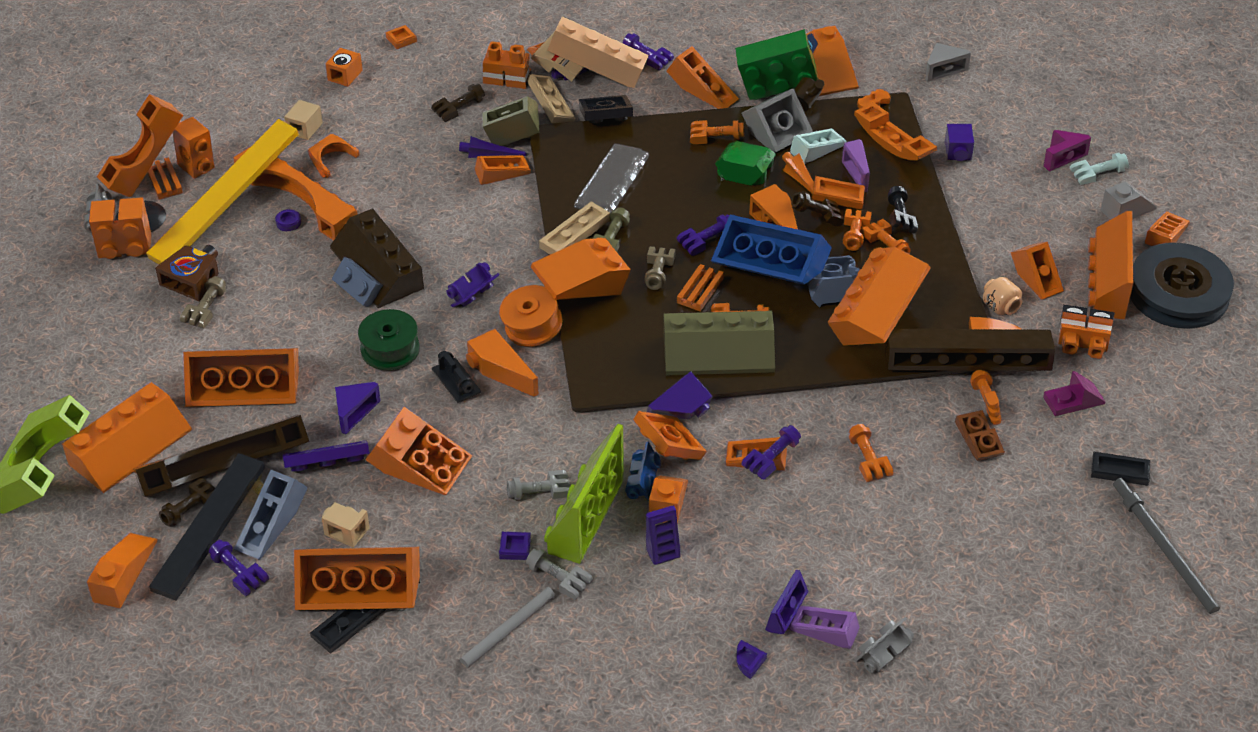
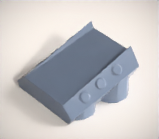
[807,255,860,308]

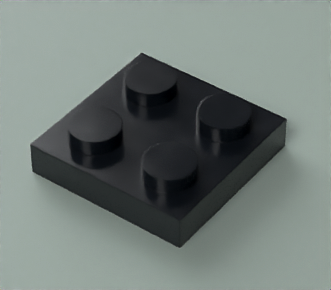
[579,95,633,123]

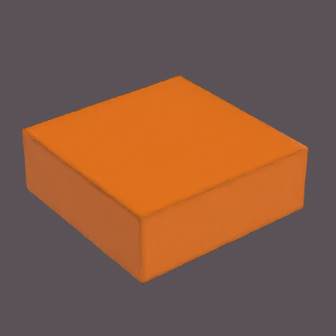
[385,25,417,49]

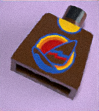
[155,245,219,301]

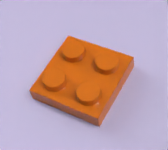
[633,411,707,460]

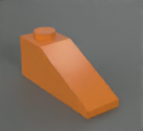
[666,46,739,109]
[749,184,798,229]
[466,329,539,397]
[87,533,158,609]

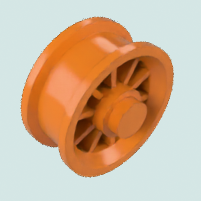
[499,285,563,347]

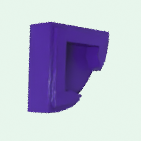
[736,640,767,679]

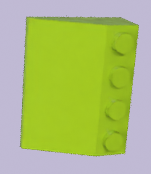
[544,424,624,564]

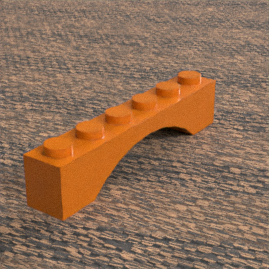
[233,147,358,241]

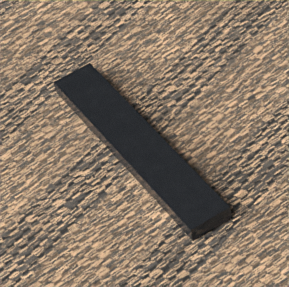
[149,454,265,601]

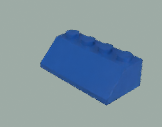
[711,215,832,284]

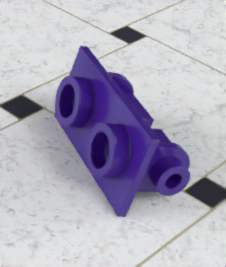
[446,262,499,307]

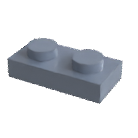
[332,257,383,307]

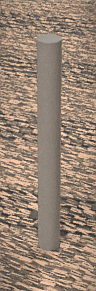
[459,587,555,668]

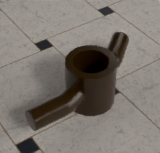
[794,77,824,111]

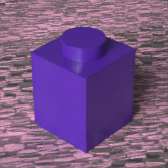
[945,124,974,161]

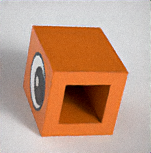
[325,48,363,87]

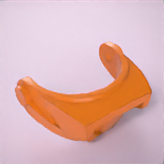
[308,134,359,178]

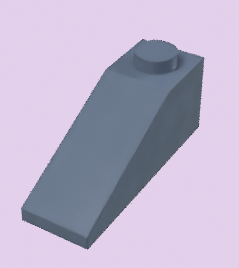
[234,470,308,560]

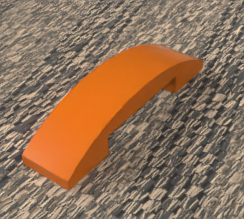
[854,102,937,160]

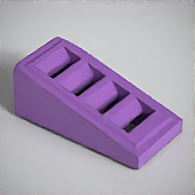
[842,139,870,192]
[789,606,859,649]

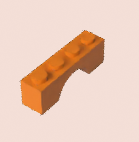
[97,94,183,197]

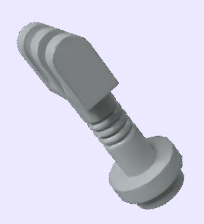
[507,470,570,500]
[526,549,593,600]

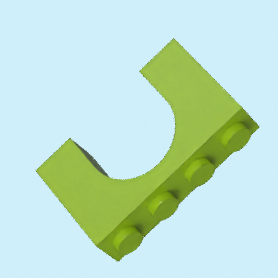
[0,395,90,514]

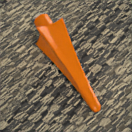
[782,152,821,202]

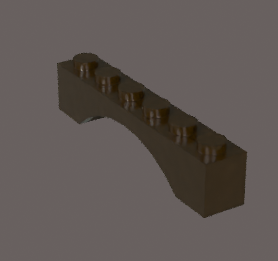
[133,415,310,497]

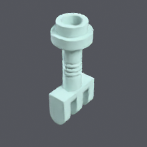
[1070,152,1129,185]

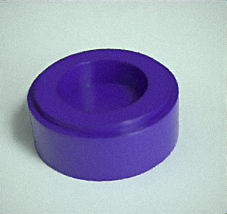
[275,209,301,232]

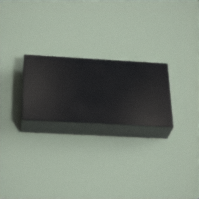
[1091,451,1151,486]

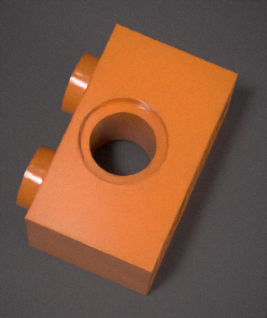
[173,117,215,179]

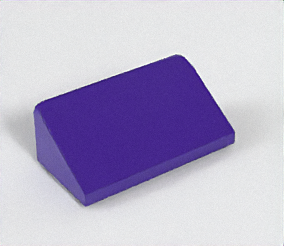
[765,570,809,634]

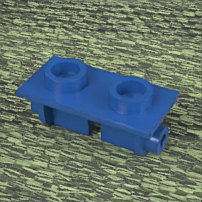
[625,442,661,501]

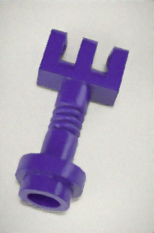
[622,33,674,71]
[677,214,729,256]
[742,425,801,480]
[209,540,269,596]

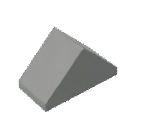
[925,43,971,82]

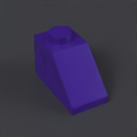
[647,371,712,419]

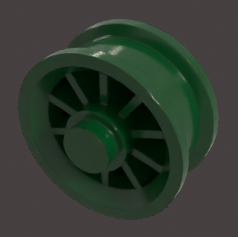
[358,309,420,370]

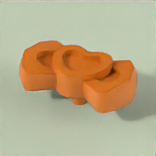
[857,89,891,109]

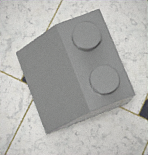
[742,89,813,153]

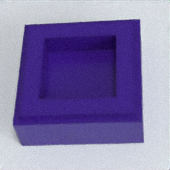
[499,531,531,560]

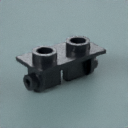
[432,351,482,403]

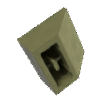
[482,96,539,146]

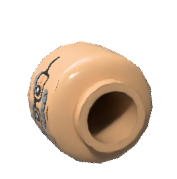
[983,277,1022,315]

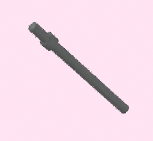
[1113,478,1220,614]

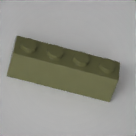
[664,311,775,375]

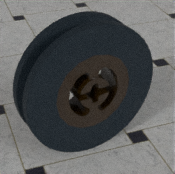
[1130,243,1234,329]

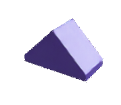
[335,382,381,435]

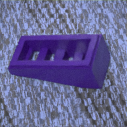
[646,505,680,565]

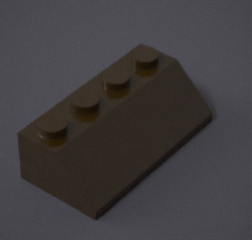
[330,208,424,308]

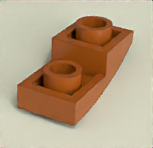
[955,410,1005,461]

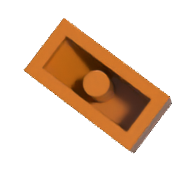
[1010,241,1064,300]
[649,475,688,523]

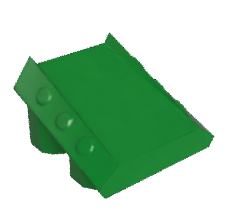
[715,141,776,186]

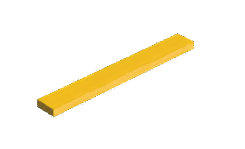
[146,119,299,264]

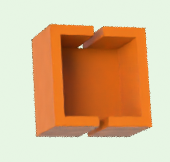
[89,197,151,259]

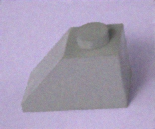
[1101,182,1157,220]

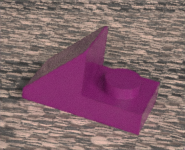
[1043,130,1091,172]
[1043,371,1106,416]

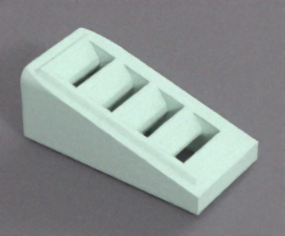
[790,128,846,163]

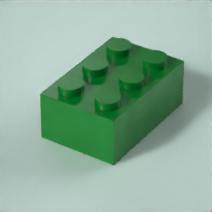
[735,29,818,100]

